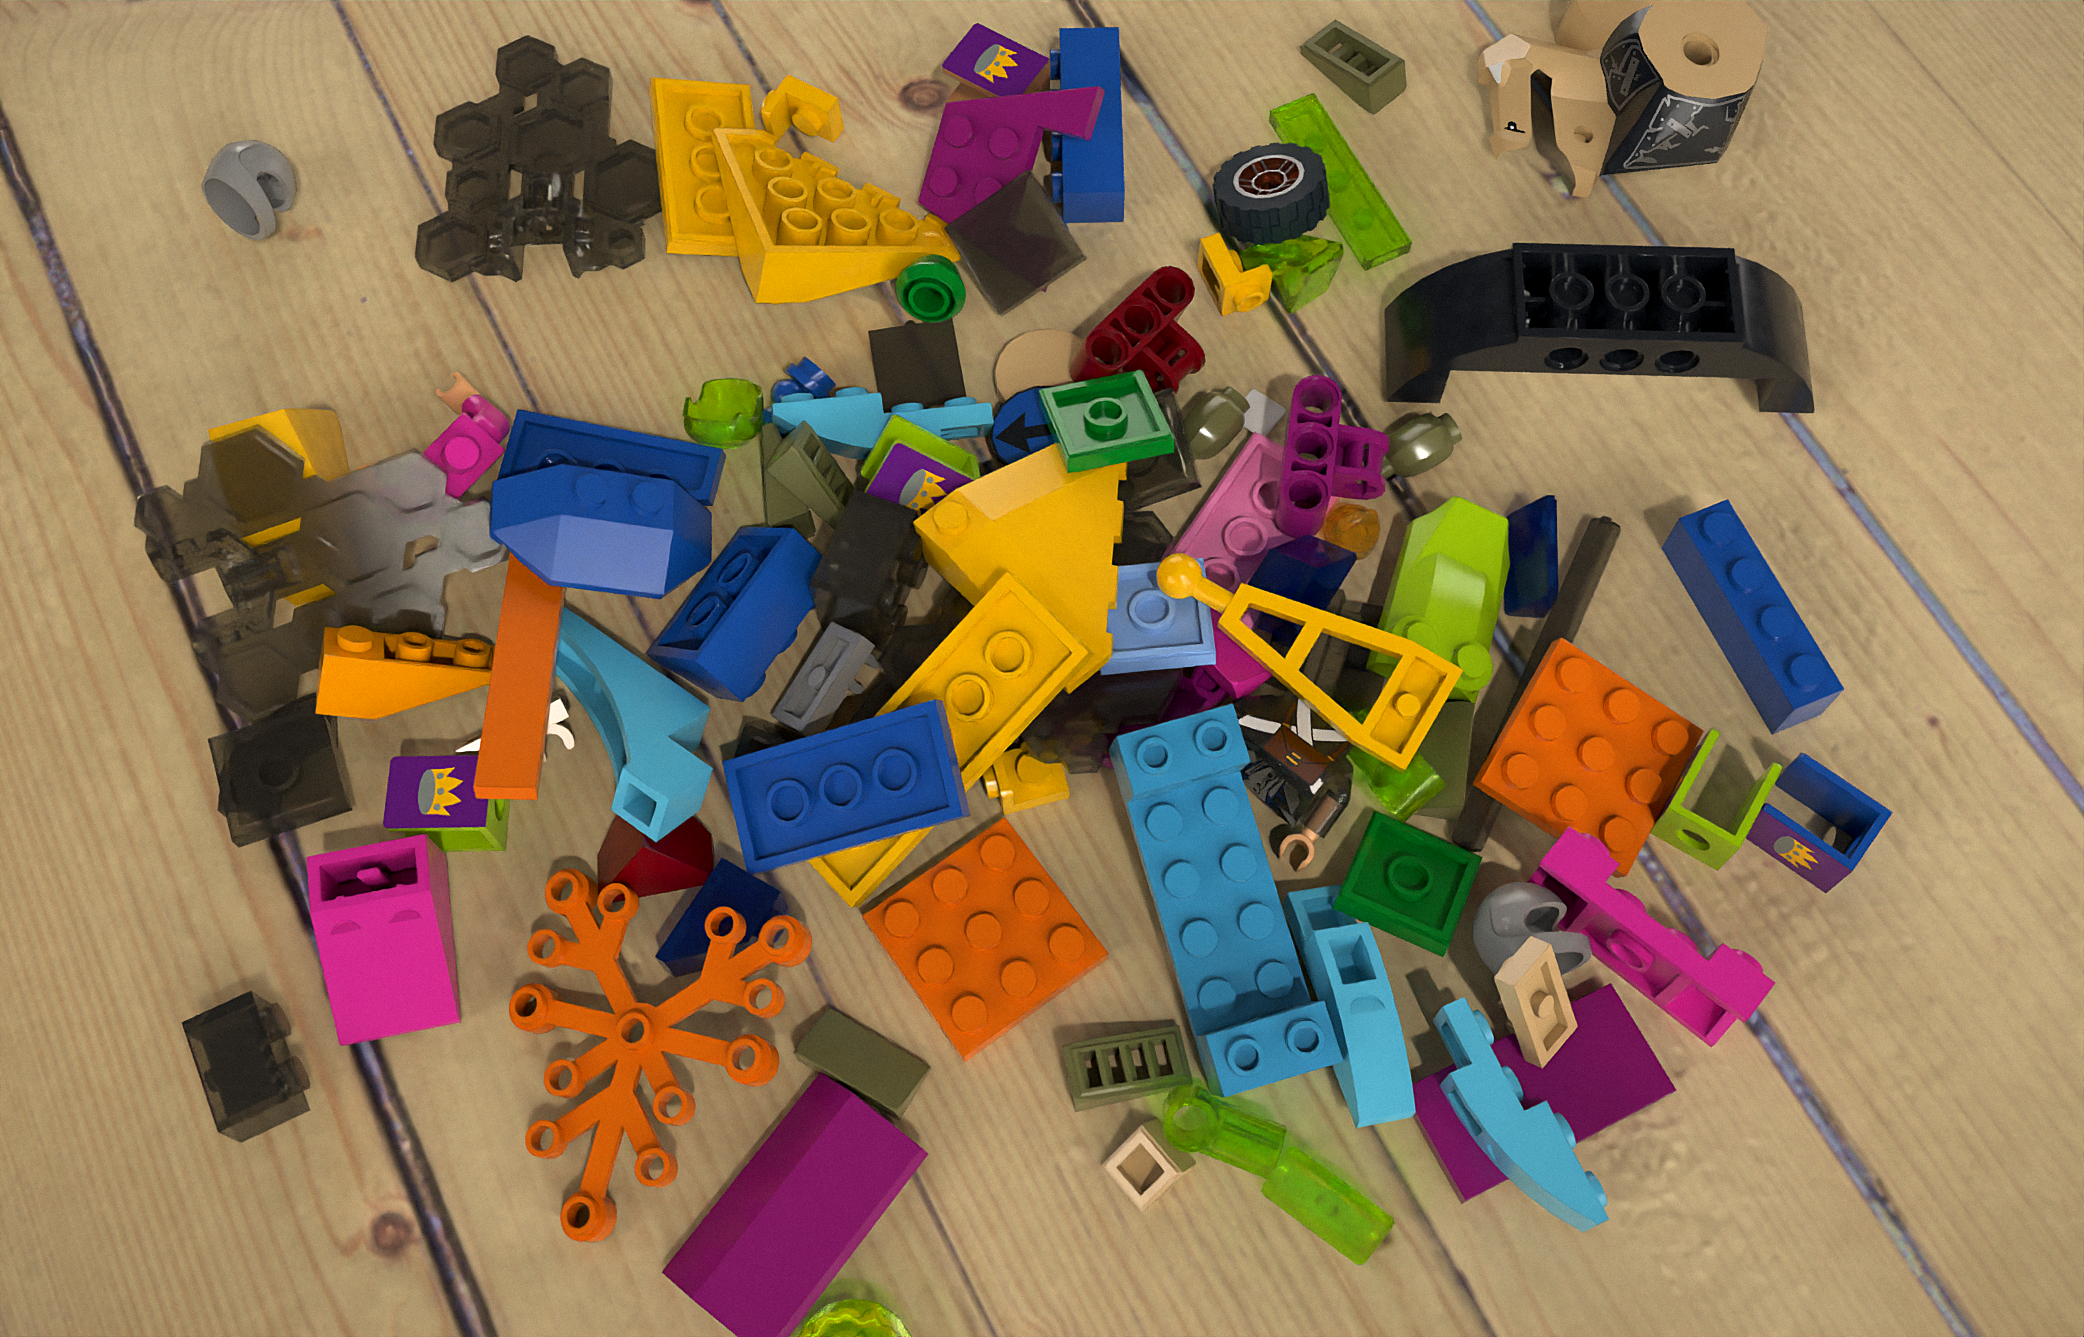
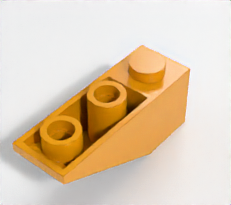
[315,625,495,720]

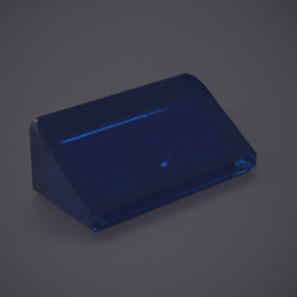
[1504,495,1558,618]

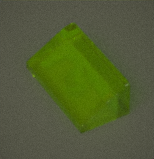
[1261,1145,1395,1266]

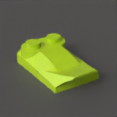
[1366,496,1510,704]

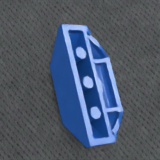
[489,464,712,599]

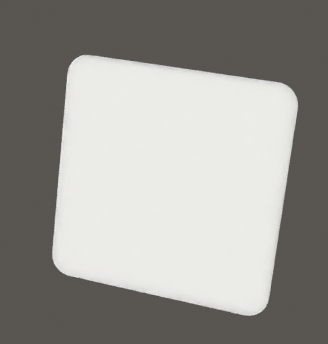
[1243,389,1286,437]

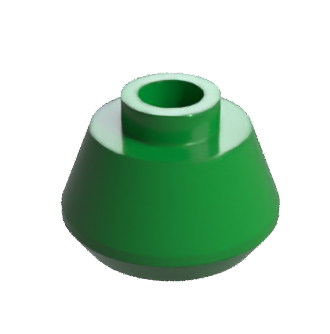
[895,254,966,323]

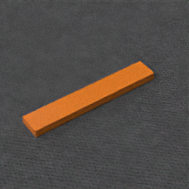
[473,552,566,800]

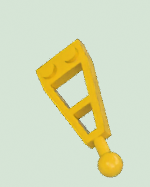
[1156,553,1463,773]

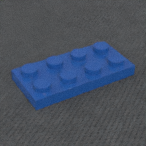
[722,699,971,875]

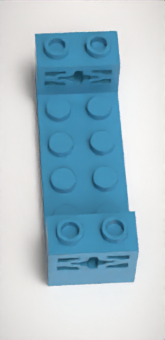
[1108,703,1343,1097]

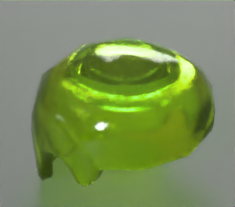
[682,378,764,450]

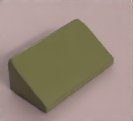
[1399,701,1475,821]
[793,1008,931,1121]

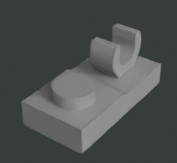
[771,622,880,737]

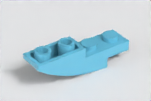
[772,387,994,461]
[1282,884,1416,1128]
[1432,997,1609,1232]

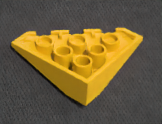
[711,128,963,305]
[913,443,1128,694]

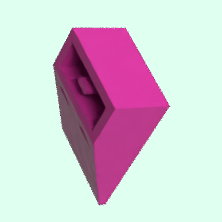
[306,834,461,1046]

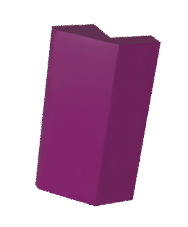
[662,1072,928,1337]

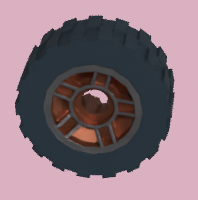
[1213,142,1330,245]

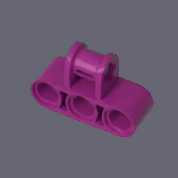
[1275,375,1390,539]

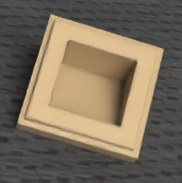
[1102,1118,1196,1212]

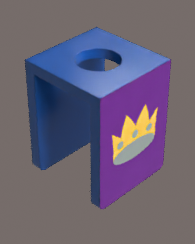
[1746,753,1893,893]

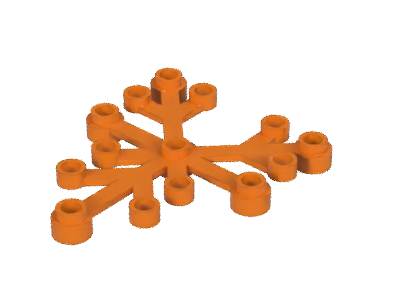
[509,868,812,1243]

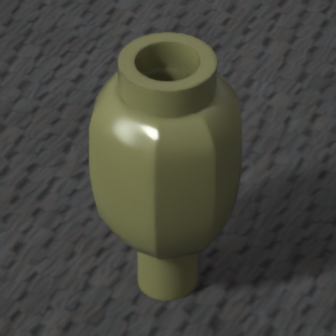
[1167,386,1250,474]
[1381,413,1462,479]

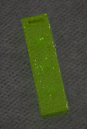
[1269,93,1412,271]

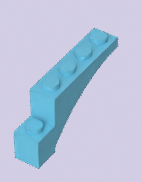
[555,606,713,842]

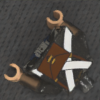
[1230,691,1354,872]

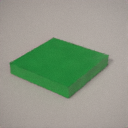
[1039,370,1174,473]
[1332,811,1483,957]

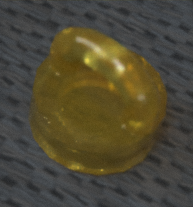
[1324,504,1380,561]

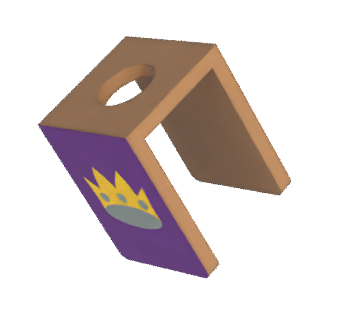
[942,23,1050,102]

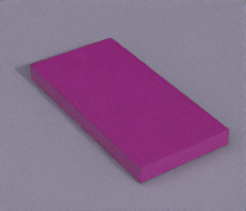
[1412,983,1677,1204]

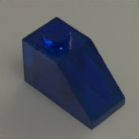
[1247,535,1358,643]
[655,857,789,978]

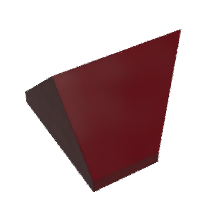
[597,814,717,903]

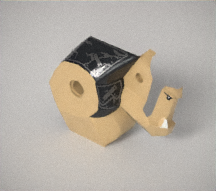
[1477,0,1768,198]

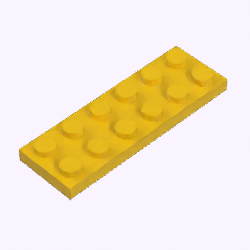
[808,571,1095,908]

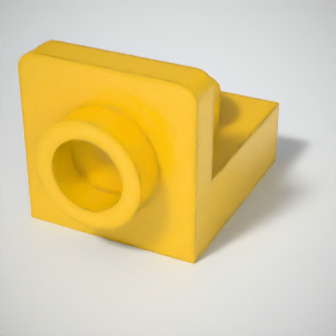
[761,74,844,143]
[1197,232,1273,317]
[982,739,1070,815]

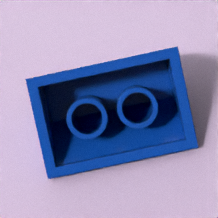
[645,527,838,702]

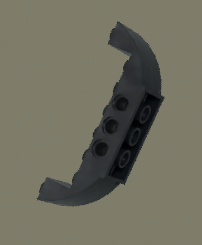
[1384,243,1815,413]

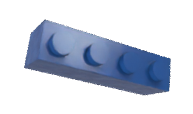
[1050,27,1125,223]
[1661,499,1844,735]

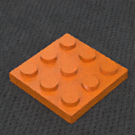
[1472,637,1704,878]
[862,817,1109,1063]

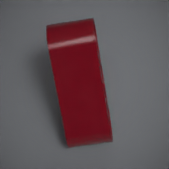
[1070,266,1206,400]

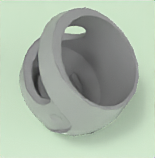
[201,140,297,241]
[1472,882,1592,976]

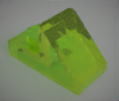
[1240,234,1345,314]

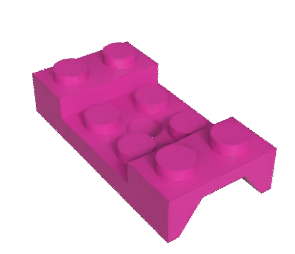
[1527,826,1775,1047]

